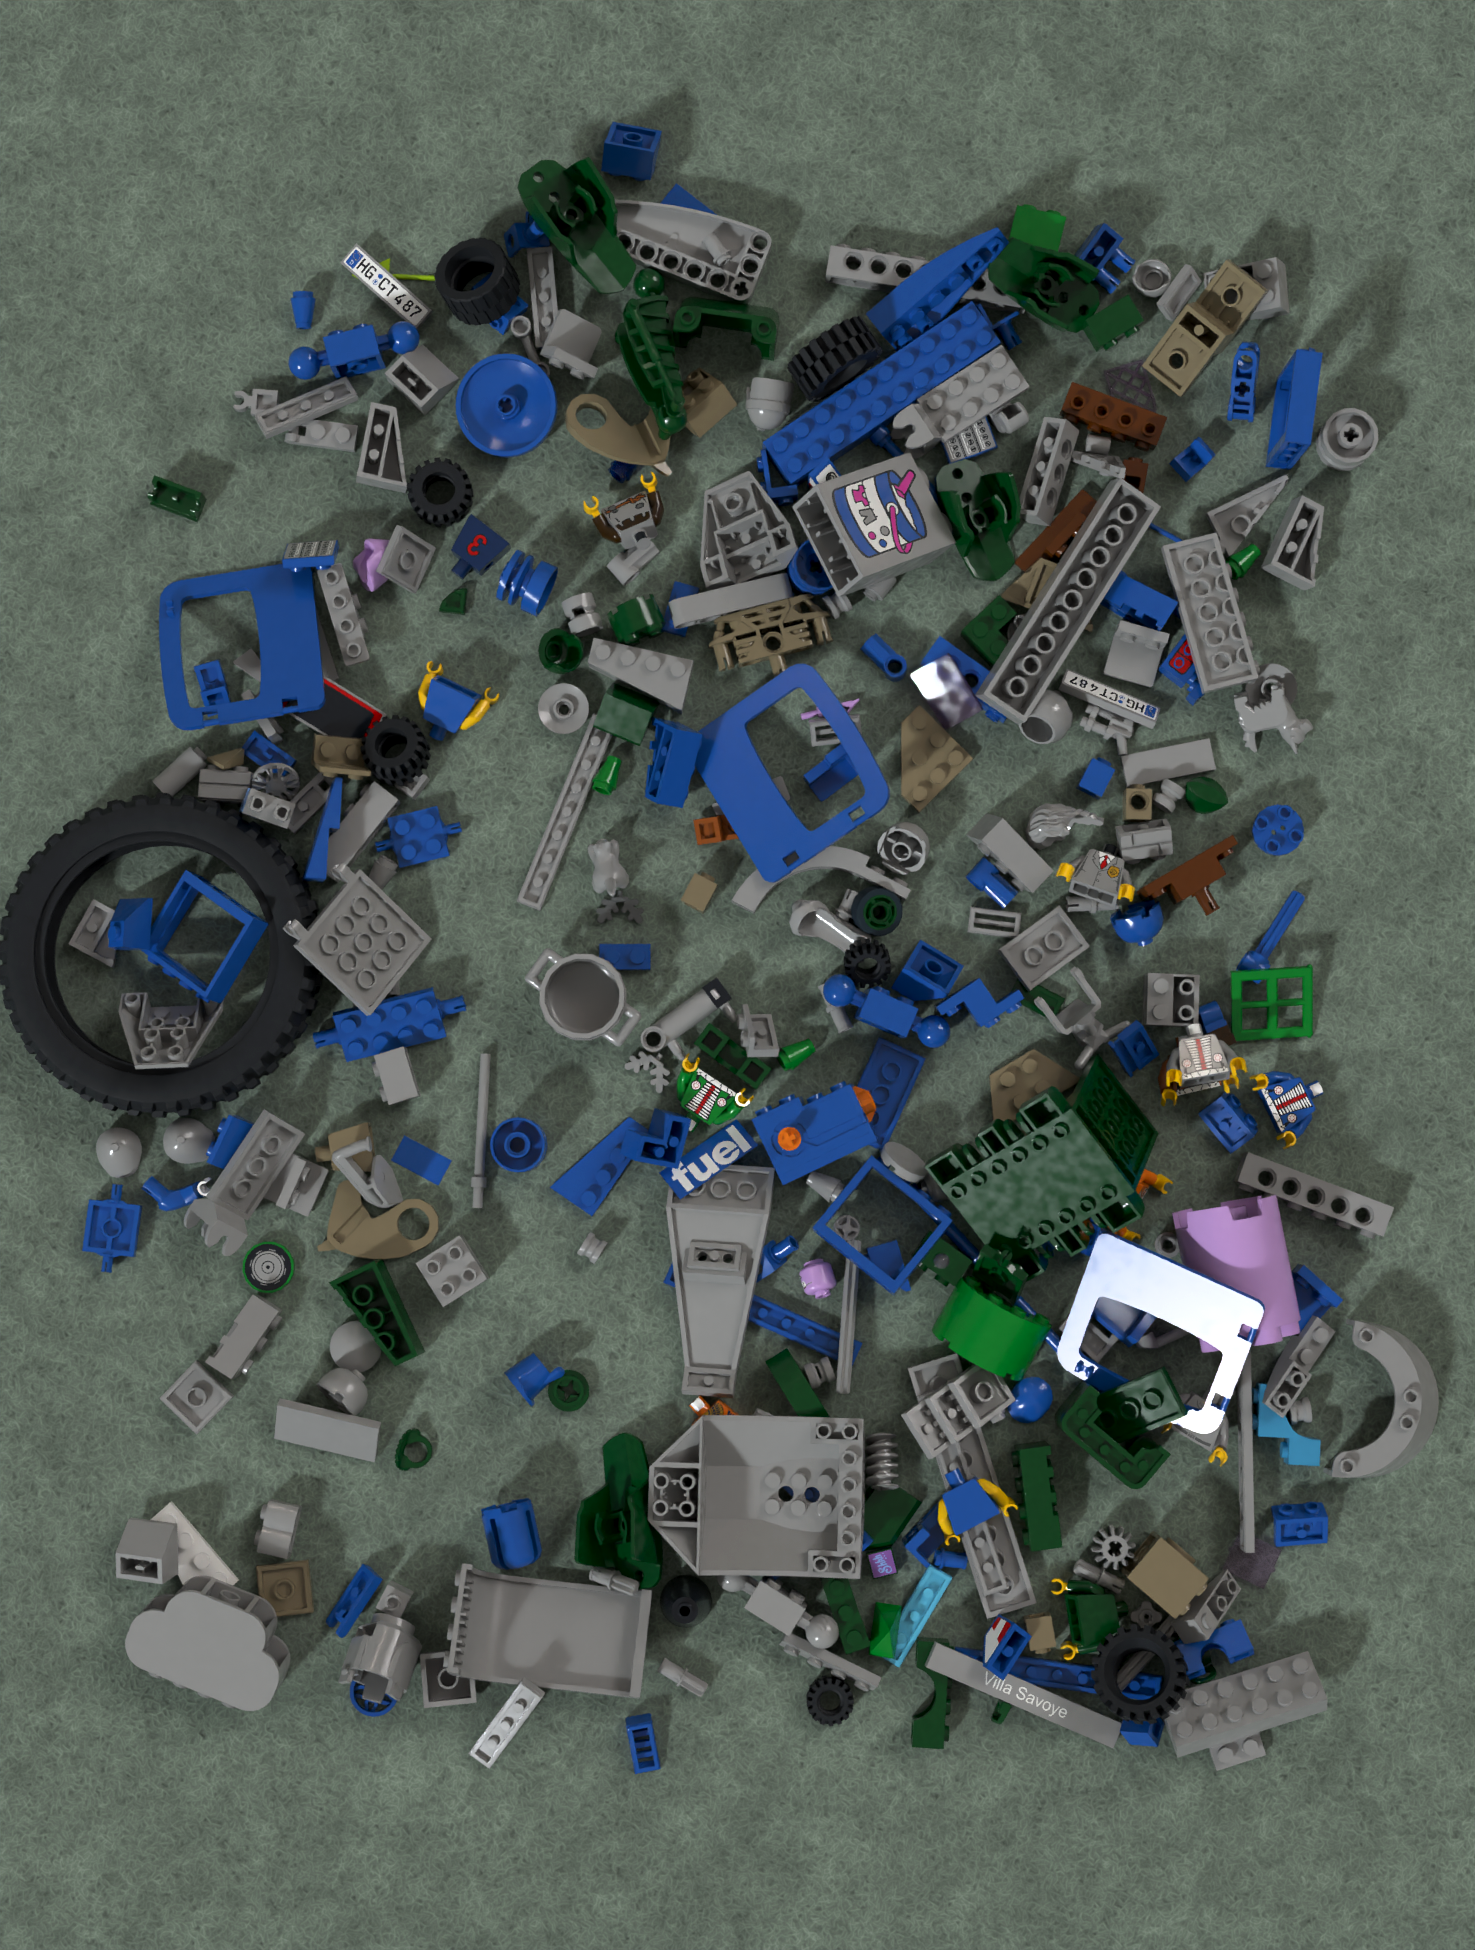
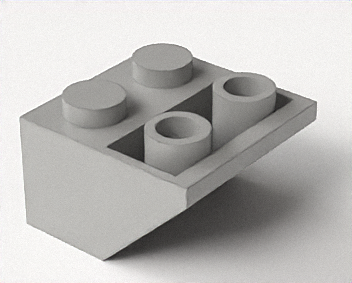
[385,344,459,416]
[1142,973,1200,1027]
[116,1517,178,1584]

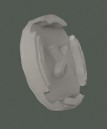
[880,1142,928,1183]

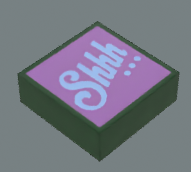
[866,1547,898,1580]

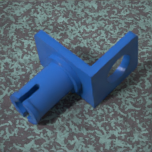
[504,221,550,258]
[976,303,1022,350]
[756,1235,799,1283]

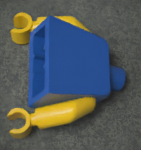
[418,661,499,741]
[937,1468,1018,1546]

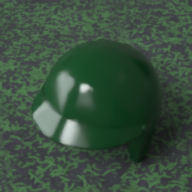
[538,628,584,674]

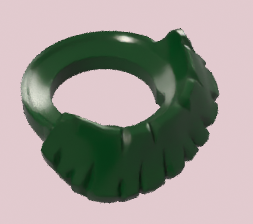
[395,1428,432,1471]

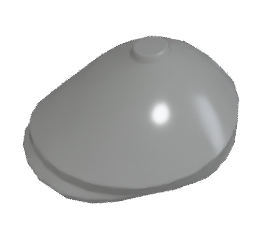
[163,1118,215,1164]
[96,1127,142,1178]

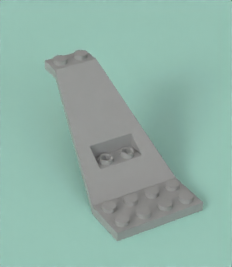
[666,1165,776,1398]

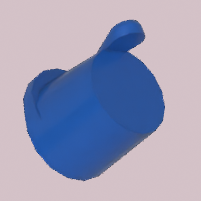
[504,1353,565,1407]

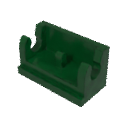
[147,475,207,523]

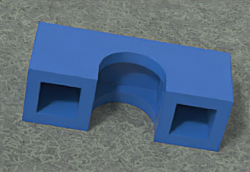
[1174,1619,1254,1681]

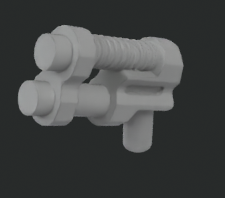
[1079,703,1134,756]

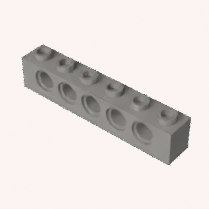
[1233,1152,1394,1239]

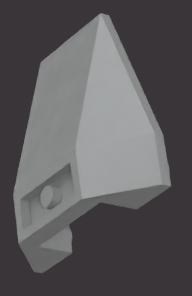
[118,992,225,1069]

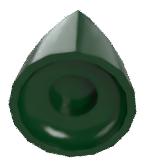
[1185,777,1228,814]

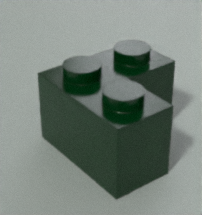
[960,595,1017,668]

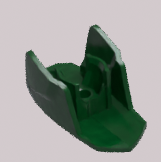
[988,237,1100,333]
[934,459,1021,582]

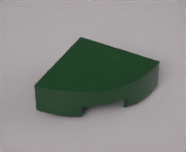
[439,588,468,615]
[990,1699,1012,1725]

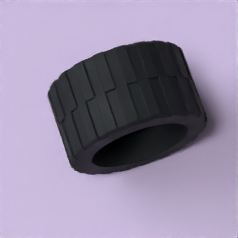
[434,238,520,325]

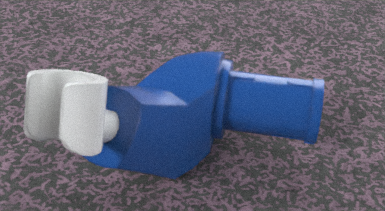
[141,1176,211,1212]

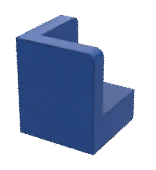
[1120,1717,1165,1747]

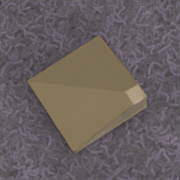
[207,748,244,770]

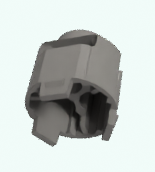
[338,1613,422,1704]

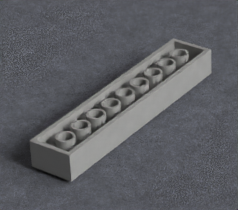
[975,478,1161,724]

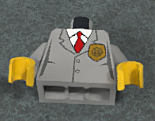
[1056,844,1135,908]

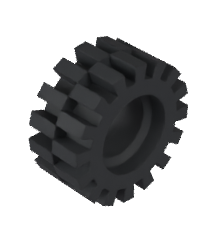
[844,938,891,988]
[806,1675,854,1726]

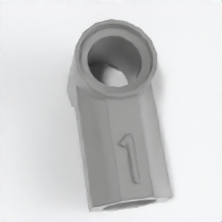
[607,541,660,586]

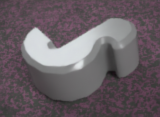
[987,402,1029,434]

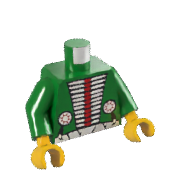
[677,1053,754,1133]

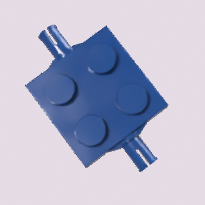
[375,806,462,868]
[82,1184,142,1273]

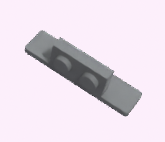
[317,563,370,667]

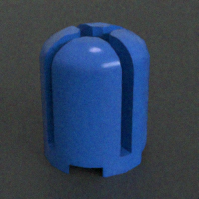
[481,1498,542,1570]

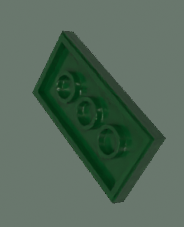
[1093,1366,1188,1443]

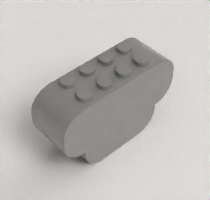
[125,1575,291,1711]

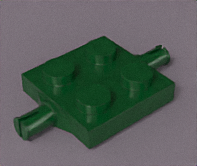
[972,1244,1029,1305]

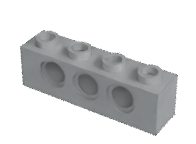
[1019,417,1079,526]

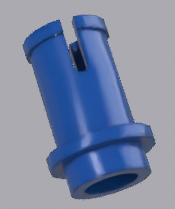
[934,1548,968,1570]

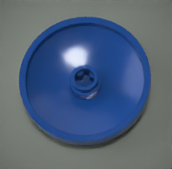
[456,354,557,458]

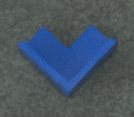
[803,744,859,802]
[902,1502,945,1568]

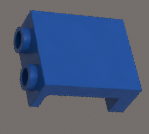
[1092,1296,1157,1348]

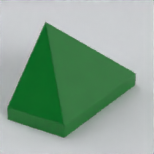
[868,1602,902,1659]

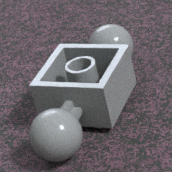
[716,1575,839,1649]

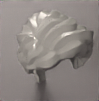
[1025,803,1104,850]

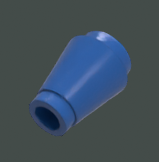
[290,291,316,329]

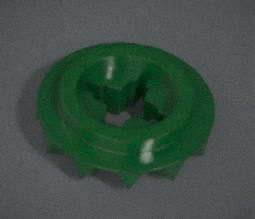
[548,1370,589,1412]

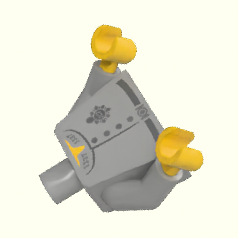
[1161,1384,1229,1467]

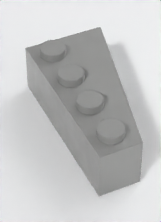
[588,638,694,714]

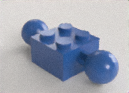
[288,321,420,380]
[823,974,950,1048]

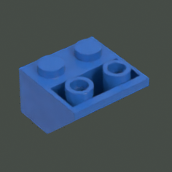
[206,1115,254,1169]

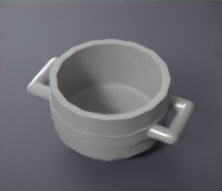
[525,948,641,1046]

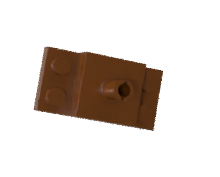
[1137,835,1238,916]

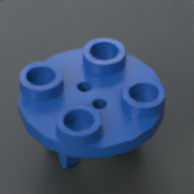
[1252,804,1304,856]

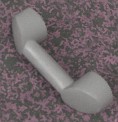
[511,316,551,378]
[1135,1327,1190,1349]

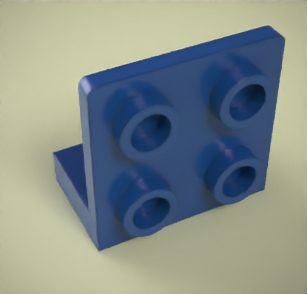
[1291,1264,1343,1334]

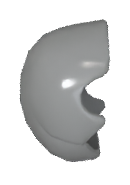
[1132,259,1171,298]

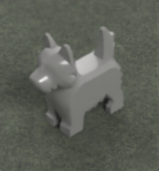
[1234,683,1314,754]

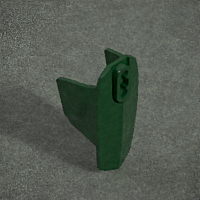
[517,157,636,294]
[574,1432,663,1589]

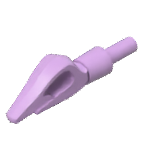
[800,698,859,720]

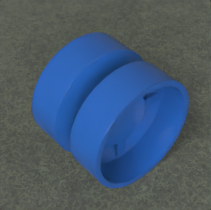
[490,1117,548,1172]

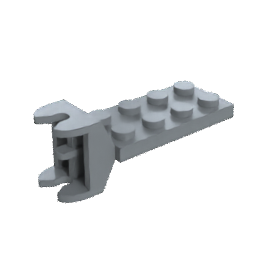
[891,345,1030,459]
[184,1109,305,1256]

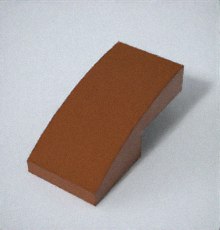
[693,814,739,845]

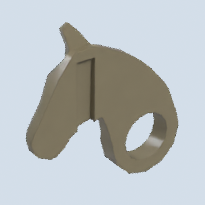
[565,394,672,477]

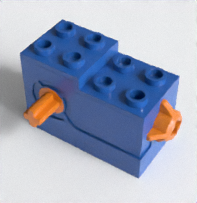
[751,1081,879,1185]

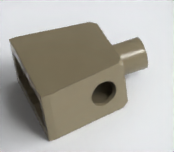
[315,1122,375,1172]

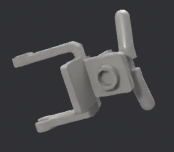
[1034,966,1131,1070]

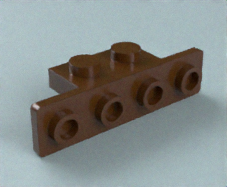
[1015,490,1097,572]

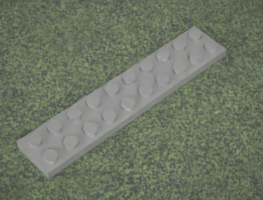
[907,1352,1037,1619]

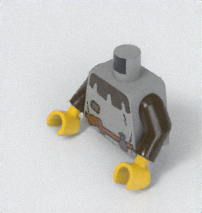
[584,472,664,550]

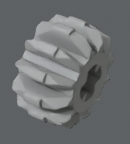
[1091,1524,1136,1570]

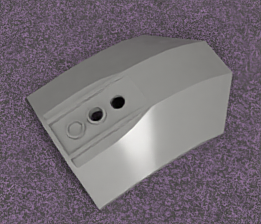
[648,1415,865,1579]

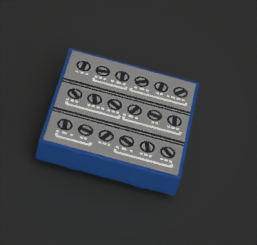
[940,417,998,464]
[282,540,339,572]

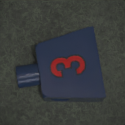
[451,514,511,580]

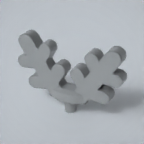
[625,1051,670,1093]

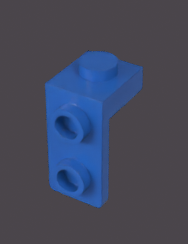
[756,449,798,506]

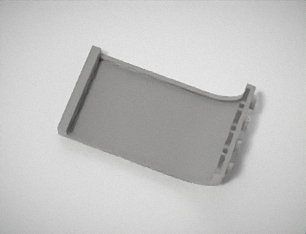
[443,1563,652,1699]

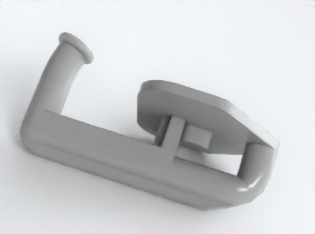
[332,1136,403,1208]

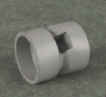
[561,592,603,638]

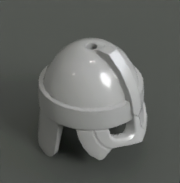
[746,377,795,431]

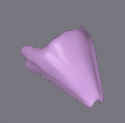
[353,539,390,592]

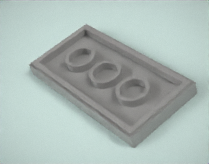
[274,1398,381,1462]

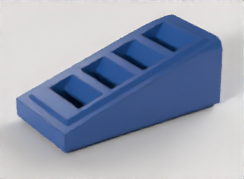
[625,1713,661,1774]

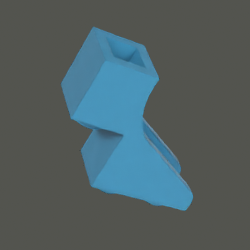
[1252,1382,1321,1466]

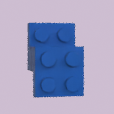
[934,978,1024,1028]

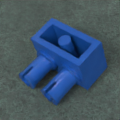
[1074,223,1135,294]

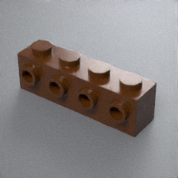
[1059,382,1167,452]

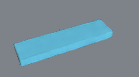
[882,1563,953,1667]

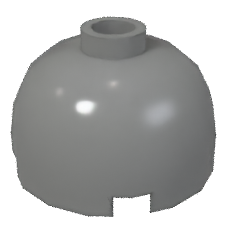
[877,822,930,875]
[316,1368,368,1416]

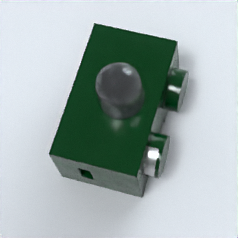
[911,1230,972,1287]

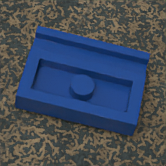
[1108,1020,1159,1078]

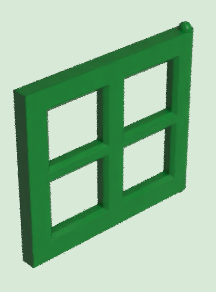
[1230,964,1313,1041]

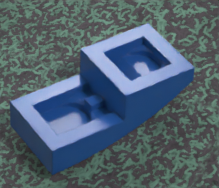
[194,659,231,717]

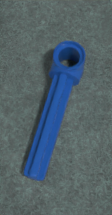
[1236,890,1305,984]

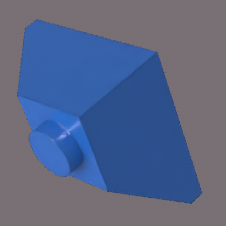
[108,898,153,950]
[891,940,964,1001]

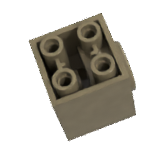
[1120,1531,1209,1619]

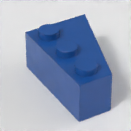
[1100,570,1178,631]
[645,717,703,808]

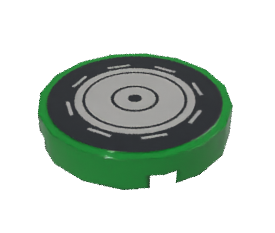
[242,1241,295,1293]

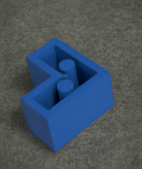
[620,1108,691,1169]

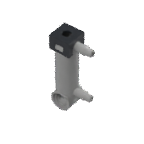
[641,977,737,1061]

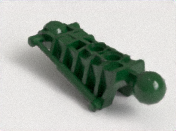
[615,268,687,440]

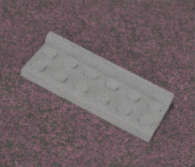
[1161,532,1260,694]

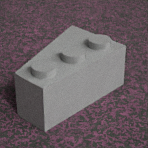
[966,813,1054,893]

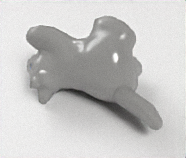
[587,838,629,897]

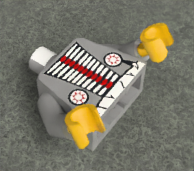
[1166,1024,1247,1088]

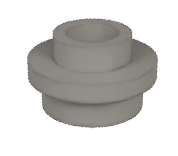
[1154,1232,1179,1258]

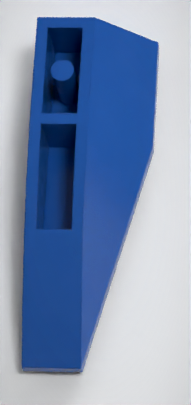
[866,227,1009,351]

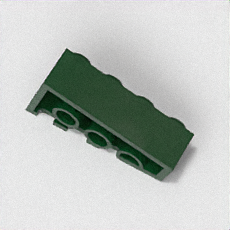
[329,1259,425,1366]
[1011,1441,1062,1552]

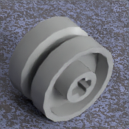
[1316,408,1379,471]

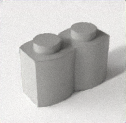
[254,1499,302,1559]

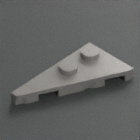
[1070,450,1126,479]
[1206,474,1289,558]

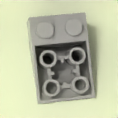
[1203,257,1290,320]

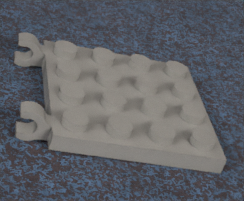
[283,862,432,1016]

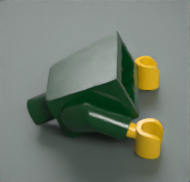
[1051,1578,1128,1660]

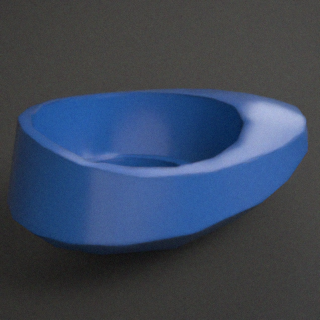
[1008,1377,1053,1423]

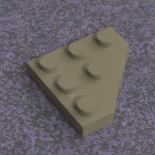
[901,705,973,813]

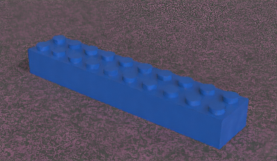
[762,301,1001,486]

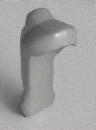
[789,899,872,963]

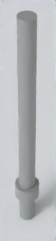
[471,1054,491,1208]

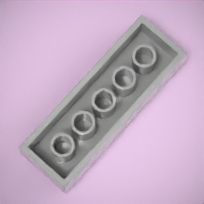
[1163,1651,1328,1758]

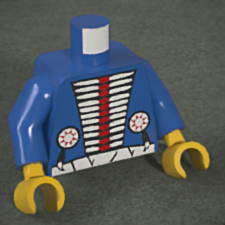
[1250,1071,1323,1150]

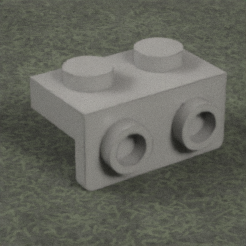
[737,1004,779,1057]

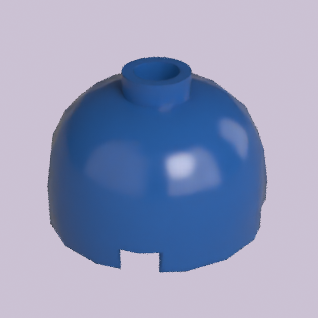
[1110,900,1164,946]

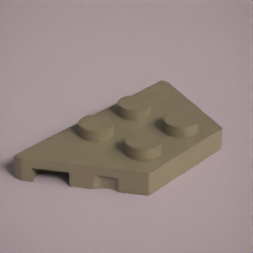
[1000,558,1093,632]
[989,1049,1080,1121]

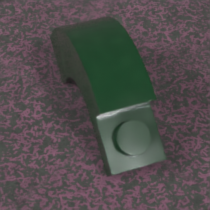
[765,1348,830,1417]

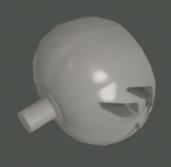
[1018,689,1073,744]

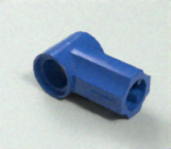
[860,633,907,682]
[966,858,1018,909]

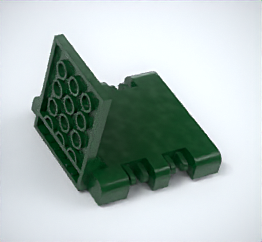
[924,1054,1159,1282]

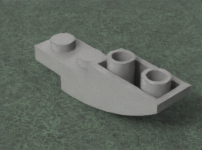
[1262,1315,1336,1418]

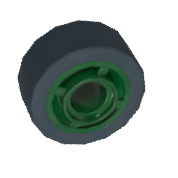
[851,886,903,936]

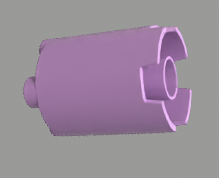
[1172,1195,1301,1353]

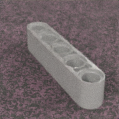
[668,573,794,629]

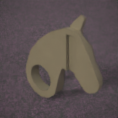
[317,1180,439,1259]

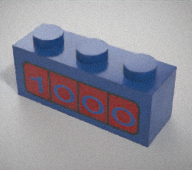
[1157,634,1197,688]

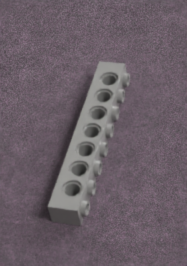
[825,244,1025,314]

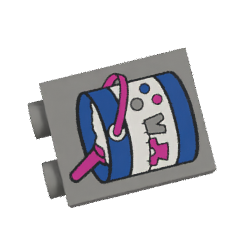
[792,452,956,598]

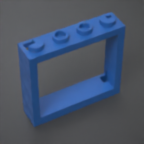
[1266,347,1323,470]
[141,870,268,1004]
[813,1155,953,1296]

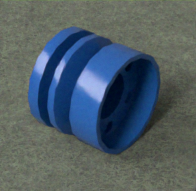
[786,539,833,596]
[496,550,558,617]

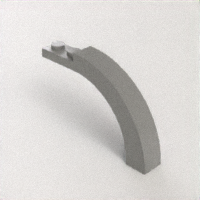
[732,846,911,914]

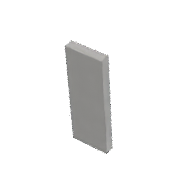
[1120,738,1216,788]

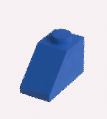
[864,1239,911,1292]

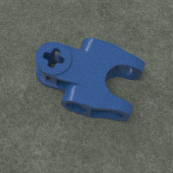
[1227,342,1260,422]

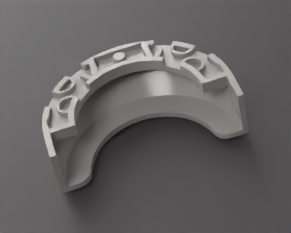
[1323,1318,1439,1478]

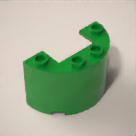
[932,1276,1052,1381]

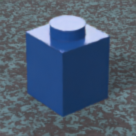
[1076,757,1115,800]

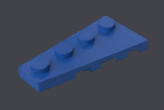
[550,1117,649,1216]

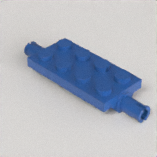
[313,987,467,1062]

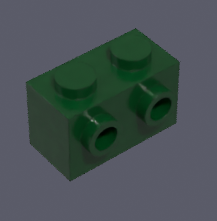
[1082,294,1144,352]

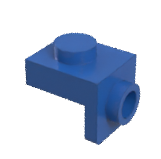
[1169,437,1215,482]

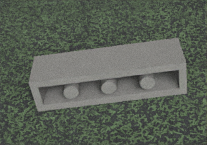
[327,781,401,882]

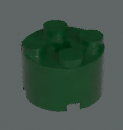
[607,594,666,647]

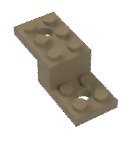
[1142,259,1268,397]

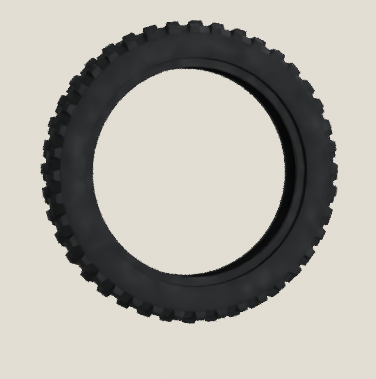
[0,793,323,1118]

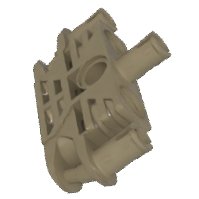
[708,594,833,678]

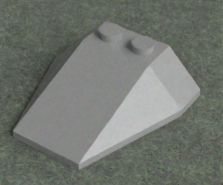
[700,471,798,590]

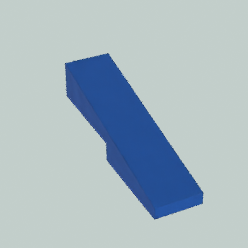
[302,777,343,882]

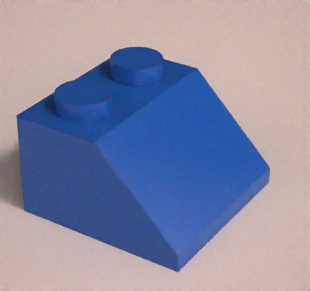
[601,122,662,181]

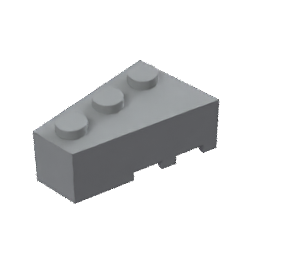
[356,402,407,493]
[1261,495,1324,591]
[205,1293,282,1379]

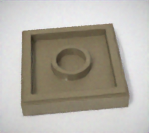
[256,1559,314,1617]

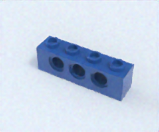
[920,636,1007,723]

